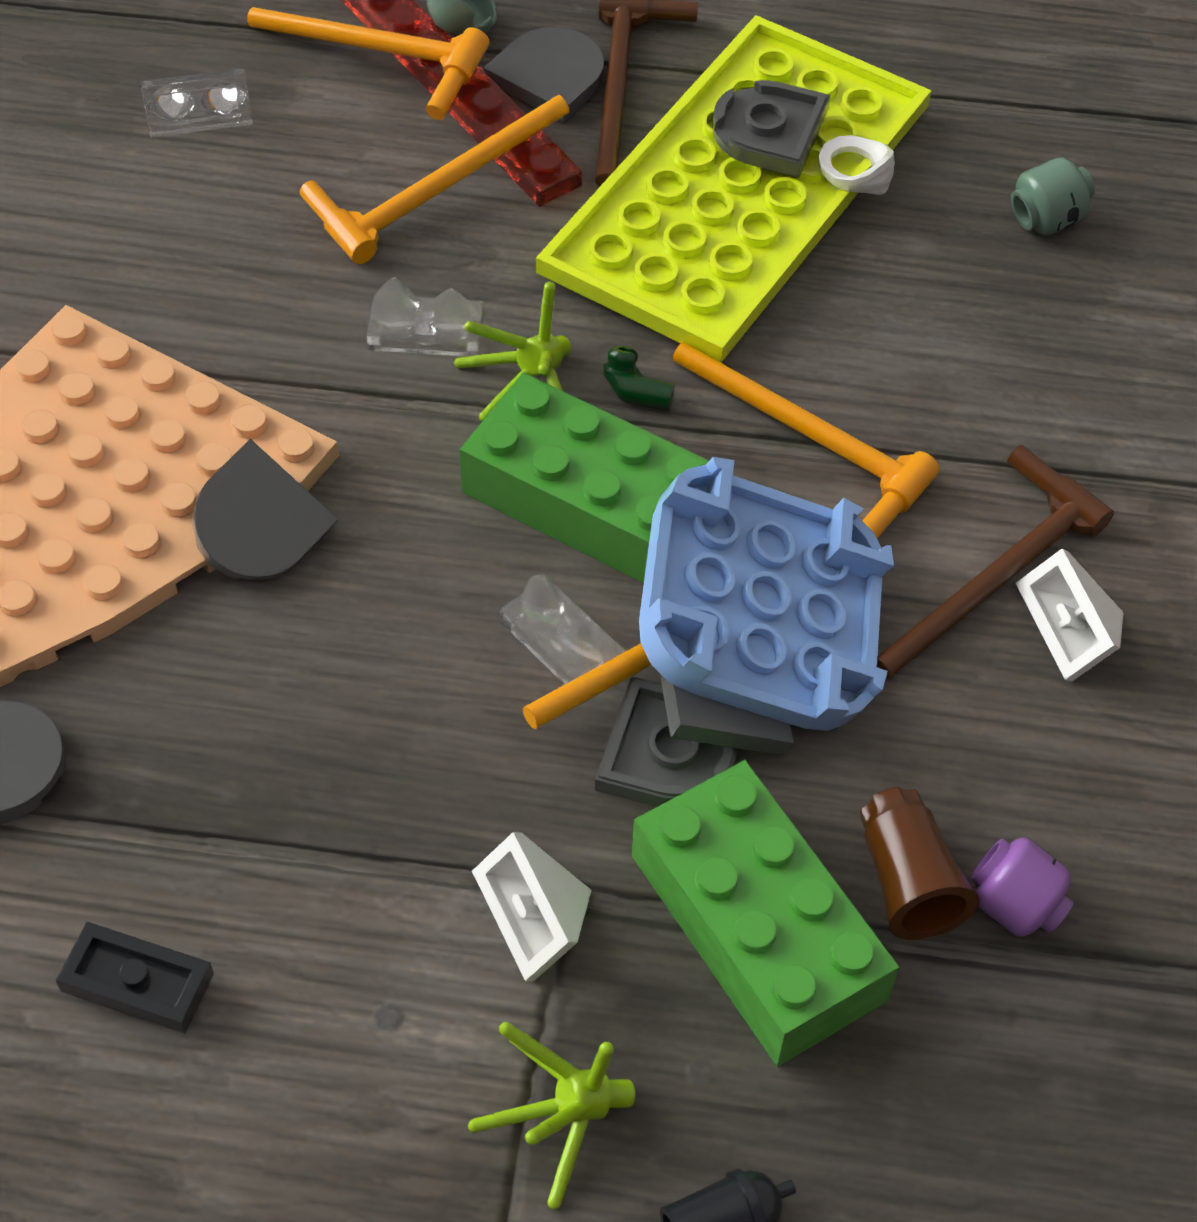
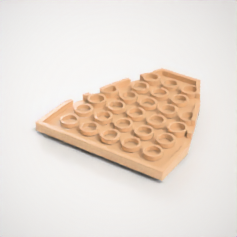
[0,305,339,687]

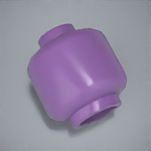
[970,837,1073,937]

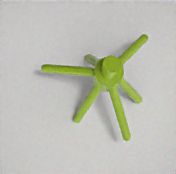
[454,281,571,421]
[468,1022,635,1210]

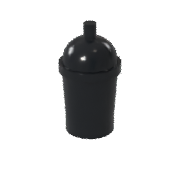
[660,1168,796,1222]

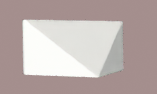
[1016,549,1124,682]
[472,832,592,981]

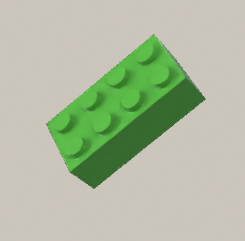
[459,372,709,583]
[632,760,899,1067]

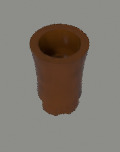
[860,787,979,940]

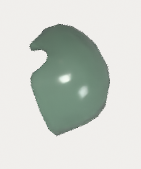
[427,0,497,37]

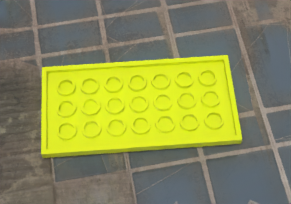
[536,15,932,363]

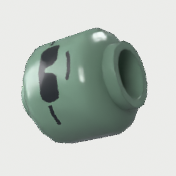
[1010,157,1095,236]

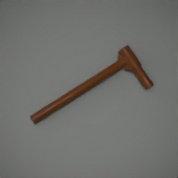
[595,0,698,187]
[877,445,1114,679]

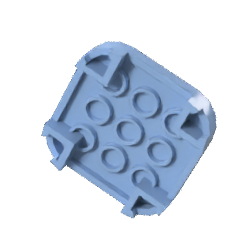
[639,457,894,731]

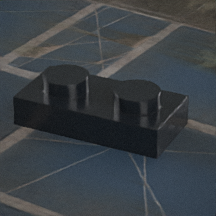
[56,922,214,1034]

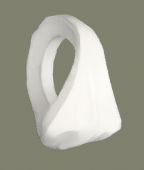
[818,135,895,195]

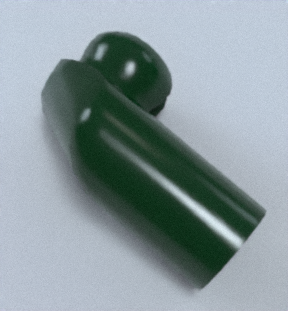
[603,346,675,411]

